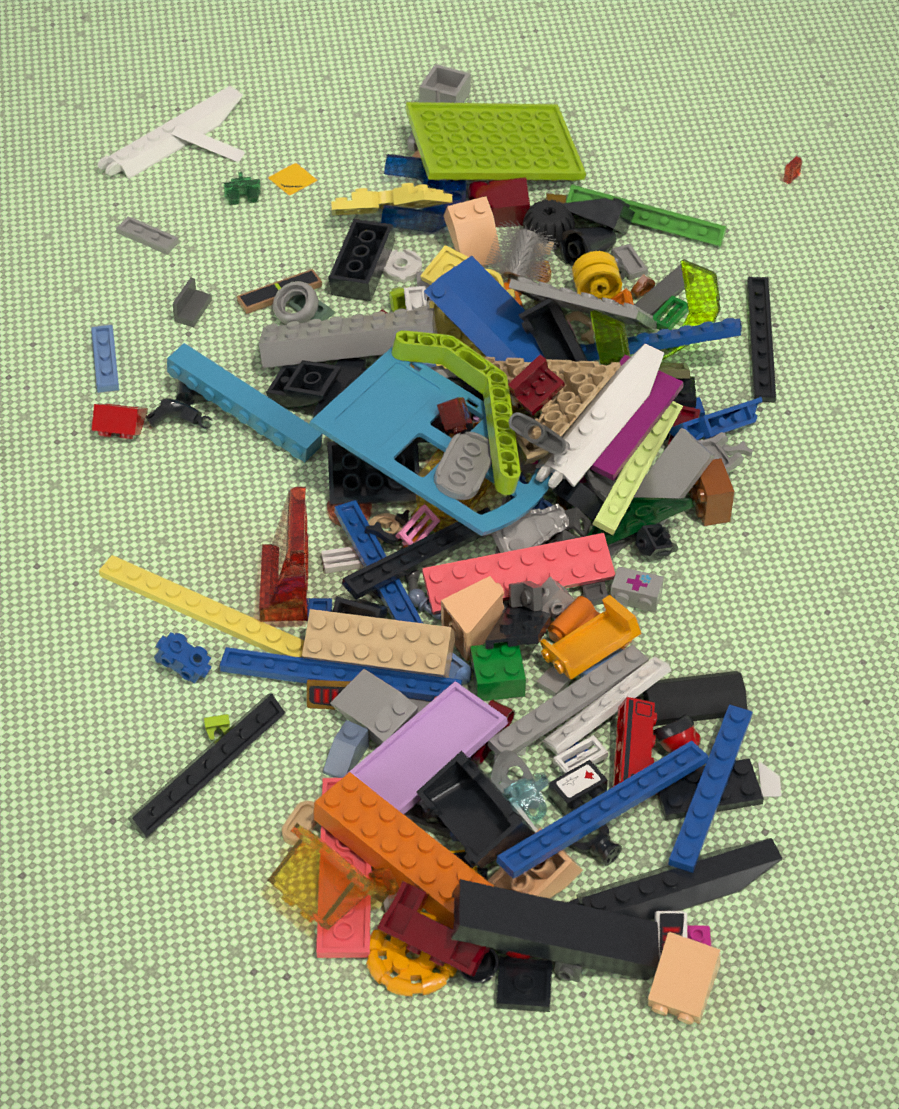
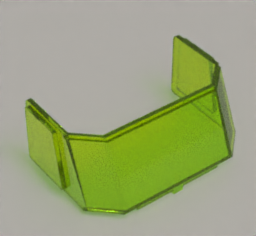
[591,259,721,366]

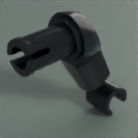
[145,398,213,430]

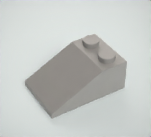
[330,669,418,746]

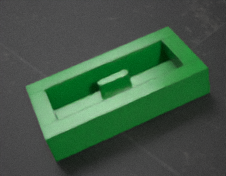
[653,295,690,330]

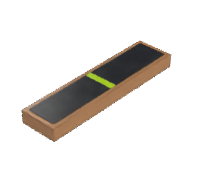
[237,269,322,314]

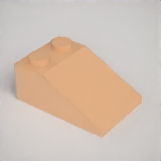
[444,196,502,267]
[487,827,583,898]

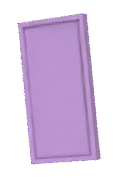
[348,681,508,814]

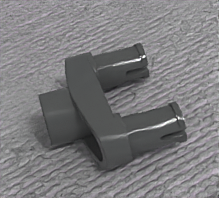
[509,412,570,455]

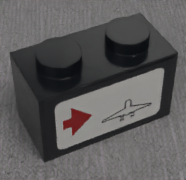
[548,760,608,816]

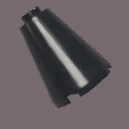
[559,227,616,268]

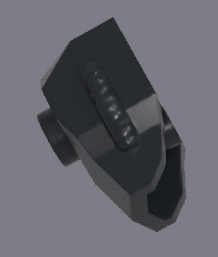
[636,524,678,561]

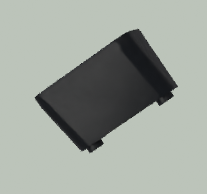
[416,751,536,868]

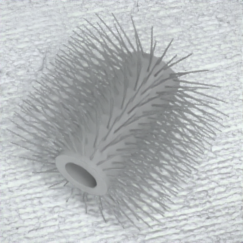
[484,221,558,284]

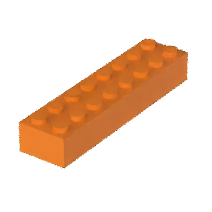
[314,772,493,930]

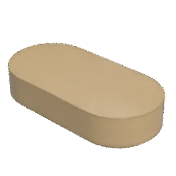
[282,801,317,845]

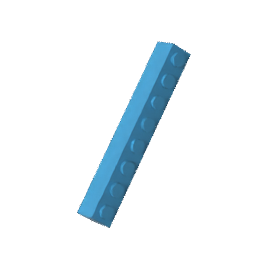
[167,343,323,462]

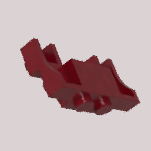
[377,881,490,976]

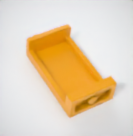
[540,595,642,680]

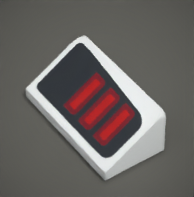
[655,911,687,958]

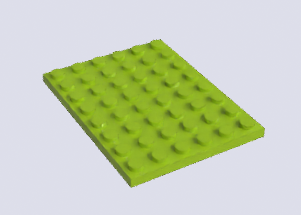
[405,102,586,181]

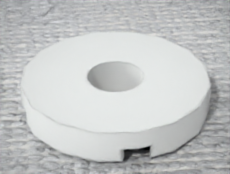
[383,249,422,282]

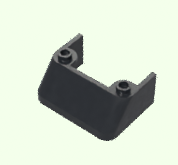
[519,298,588,362]

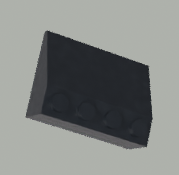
[327,441,421,506]

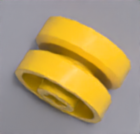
[572,251,622,300]

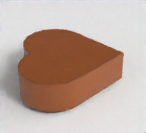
[631,274,655,299]

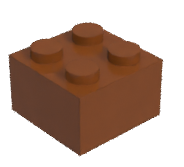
[689,458,735,526]

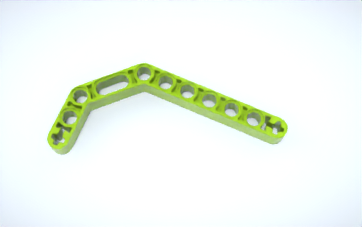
[391,330,521,495]

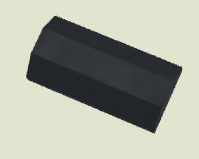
[642,671,748,726]

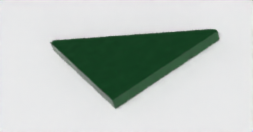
[587,497,693,546]

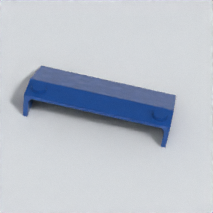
[424,256,545,362]

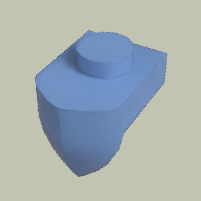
[449,653,472,686]

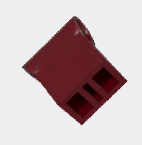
[468,177,530,228]

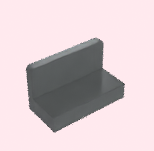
[172,277,212,328]

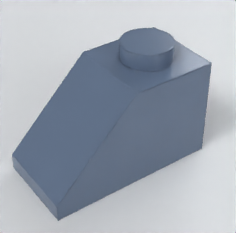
[323,720,369,778]

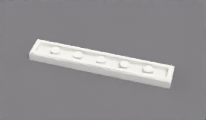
[543,657,671,755]

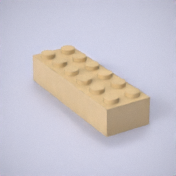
[302,609,456,678]

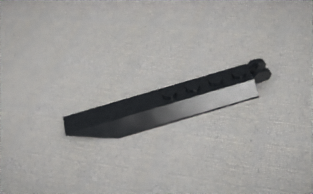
[568,838,783,920]

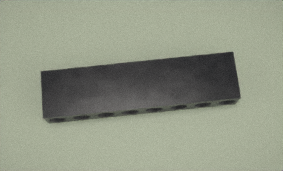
[451,879,660,981]

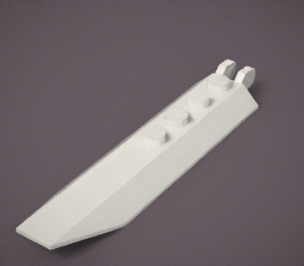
[97,86,243,179]
[536,344,664,489]

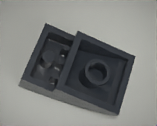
[266,360,342,407]

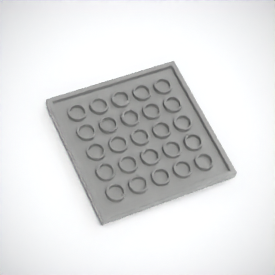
[509,277,657,331]

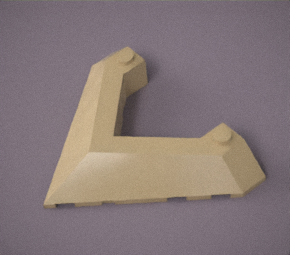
[477,357,621,465]

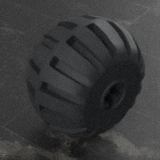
[523,200,575,249]

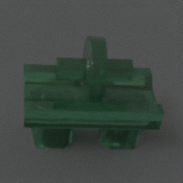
[223,172,261,205]

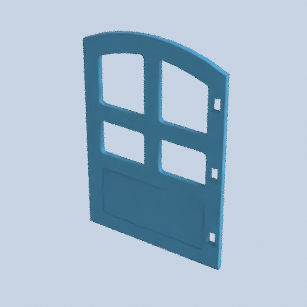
[309,346,553,536]

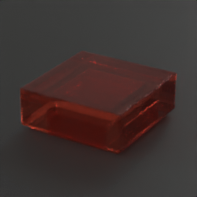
[783,156,802,184]

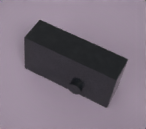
[328,219,395,301]

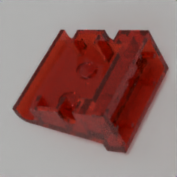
[259,487,310,622]

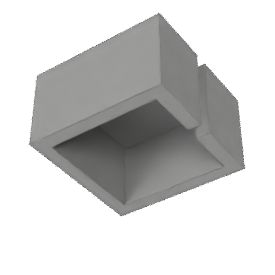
[419,64,471,103]

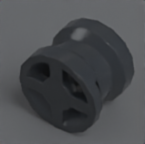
[590,833,622,866]

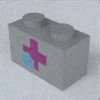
[611,566,664,612]

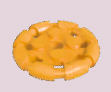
[366,912,457,997]

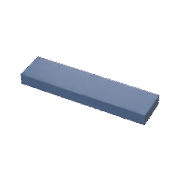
[91,325,119,393]

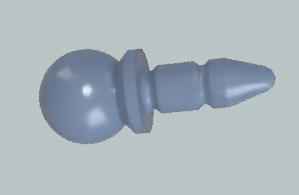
[408,589,441,620]

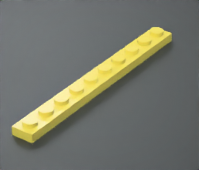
[99,555,304,658]

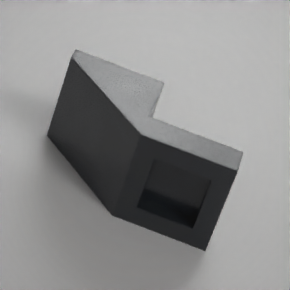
[552,478,604,521]

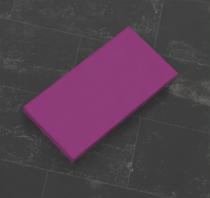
[589,355,683,481]

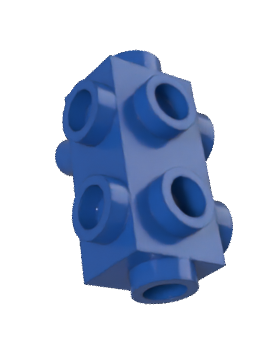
[154,632,212,684]

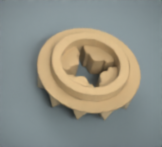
[369,513,403,544]

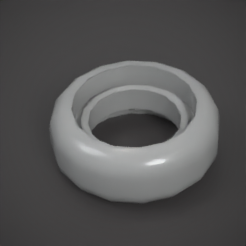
[273,281,319,325]

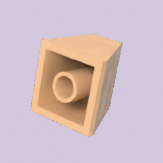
[441,576,504,662]
[648,932,721,1025]

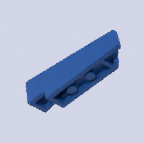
[669,397,762,440]

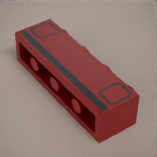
[613,697,657,787]

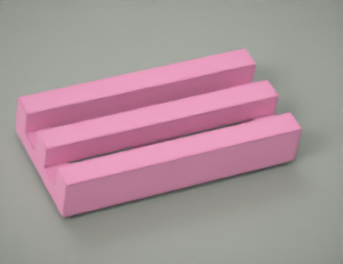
[396,504,440,546]

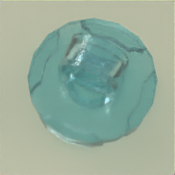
[503,772,549,820]

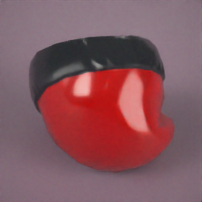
[653,713,701,753]

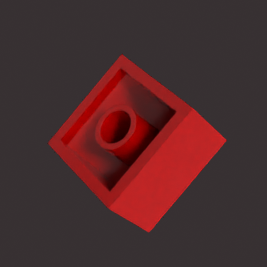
[92,403,148,439]

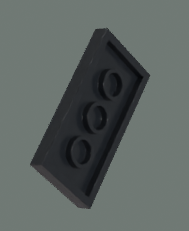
[657,758,764,821]

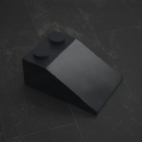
[561,197,635,235]

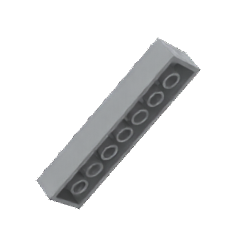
[259,307,437,368]

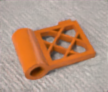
[548,596,632,650]

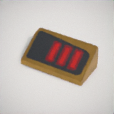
[307,680,351,710]

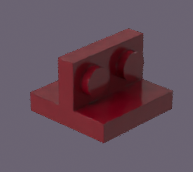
[508,354,565,416]

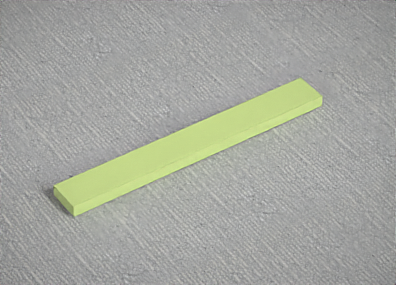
[593,401,683,535]

